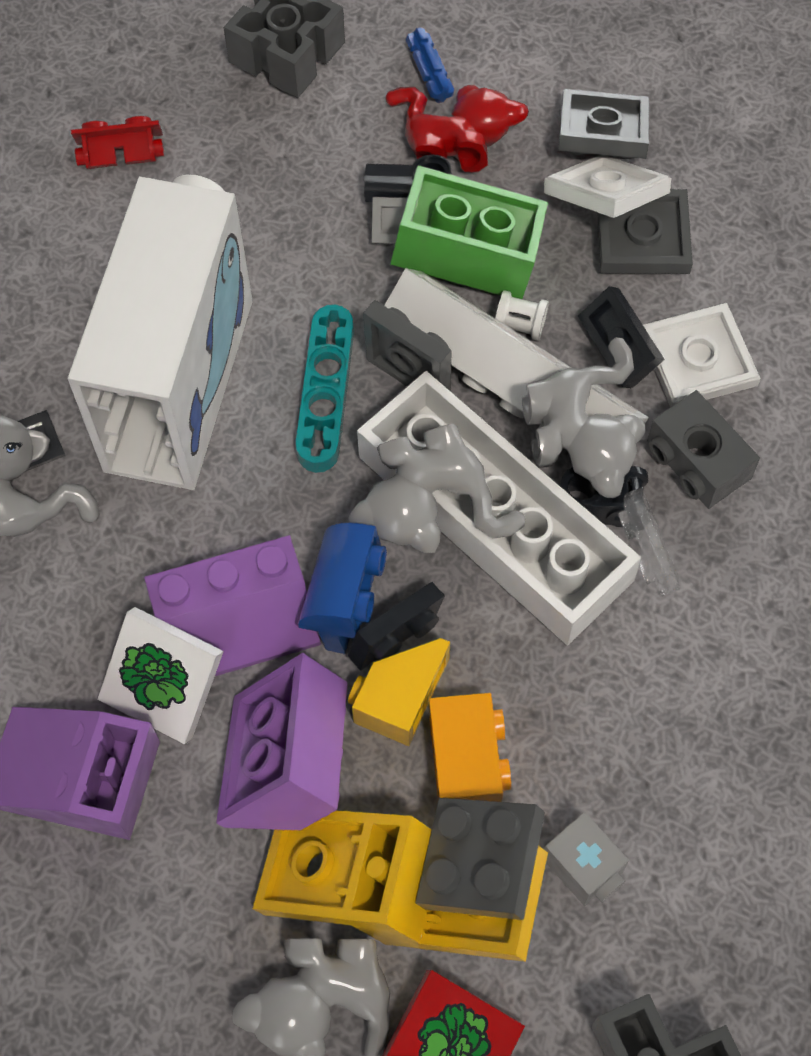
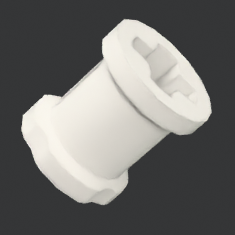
[495,290,549,341]

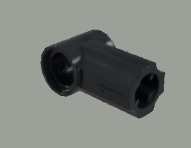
[364,154,452,202]

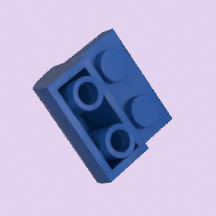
[298,523,387,654]

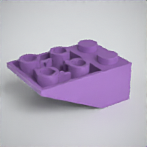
[0,707,160,840]

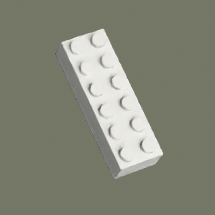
[357,371,642,646]

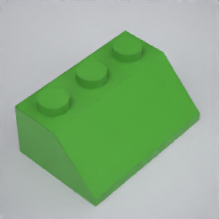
[390,165,548,299]

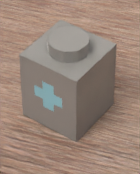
[544,812,629,907]

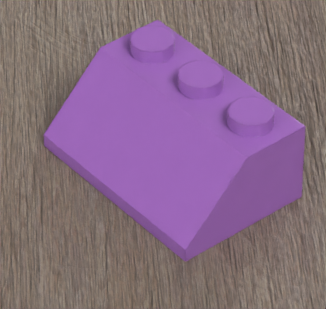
[144,535,321,676]
[216,653,347,830]

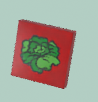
[382,970,525,1056]

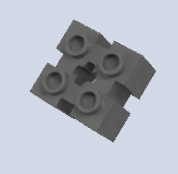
[223,0,345,98]

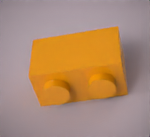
[429,693,511,802]

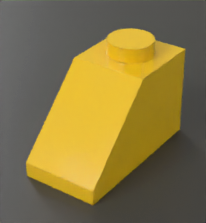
[348,638,450,746]

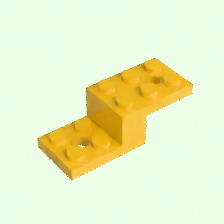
[252,810,548,962]

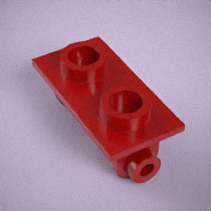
[71,116,164,169]

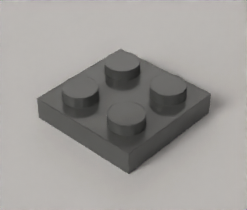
[558,89,649,160]
[597,189,693,274]
[363,300,452,392]
[415,798,545,920]

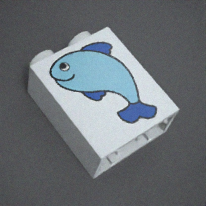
[67,175,252,490]

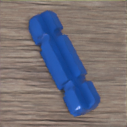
[406,27,454,103]

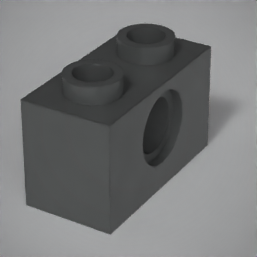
[647,390,760,509]

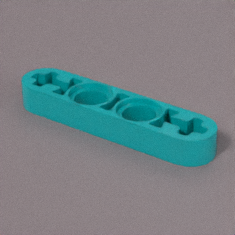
[296,304,354,473]

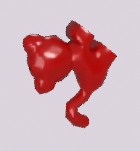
[386,85,529,172]

